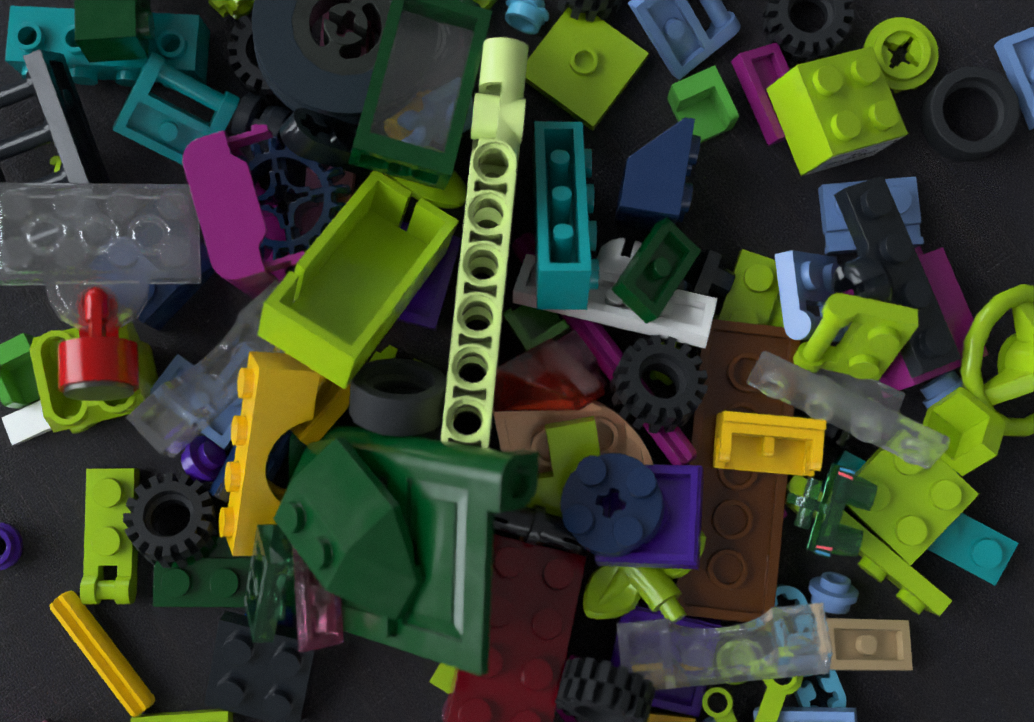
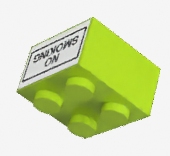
[766,46,908,176]

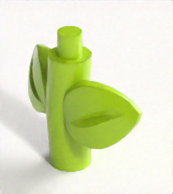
[583,531,706,625]

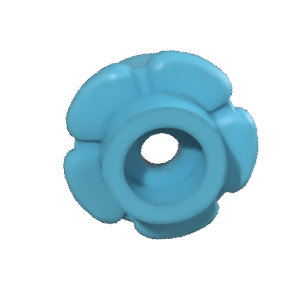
[505,0,549,34]

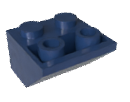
[614,117,701,232]

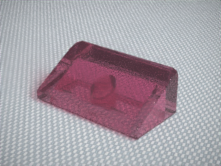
[293,548,344,652]

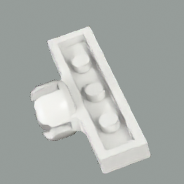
[513,238,718,348]

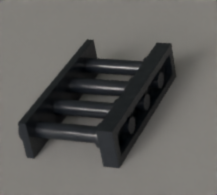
[0,49,129,275]

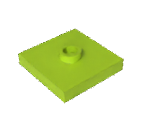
[525,7,649,131]

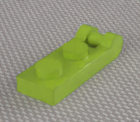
[80,468,140,605]

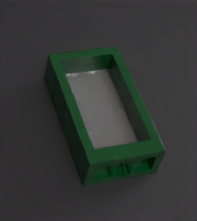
[349,0,492,190]

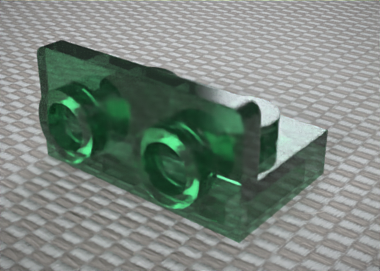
[244,524,303,643]

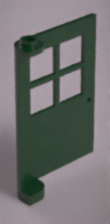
[285,423,539,676]

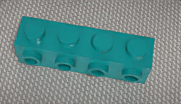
[5,6,210,89]
[532,121,599,310]

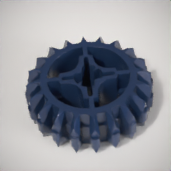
[236,136,352,263]

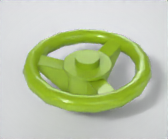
[960,284,1034,437]

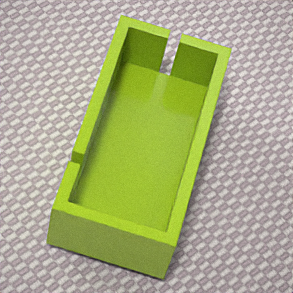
[257,171,459,389]

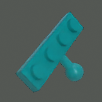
[819,450,1019,586]

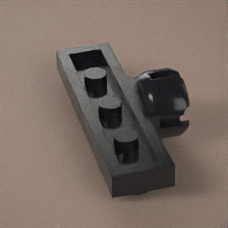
[831,175,962,378]

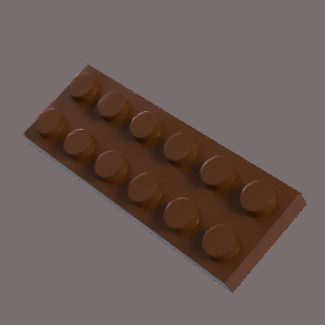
[674,319,801,626]

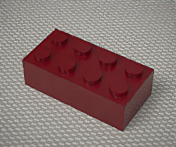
[443,534,586,722]

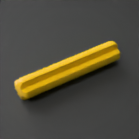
[50,590,155,717]

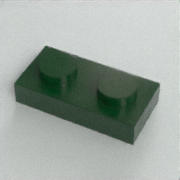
[611,217,701,324]

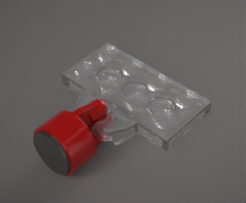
[0,183,201,401]

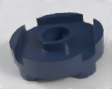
[560,453,665,558]

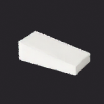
[2,400,52,446]

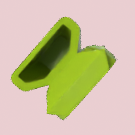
[29,314,158,434]

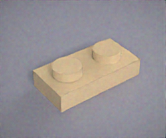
[814,618,913,671]

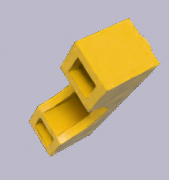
[218,351,320,556]

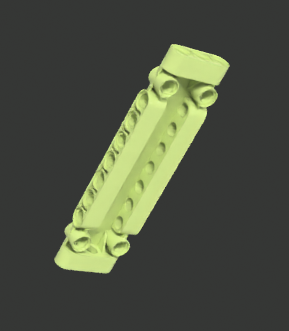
[441,37,528,449]

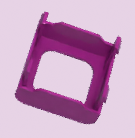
[182,124,305,301]

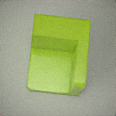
[918,387,1007,476]

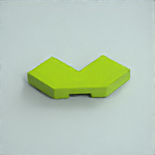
[526,416,601,517]

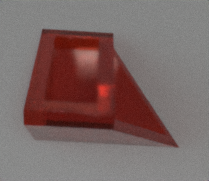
[493,338,604,412]

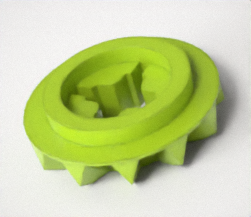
[863,17,938,93]

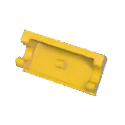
[712,411,826,477]

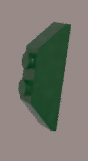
[274,437,424,620]

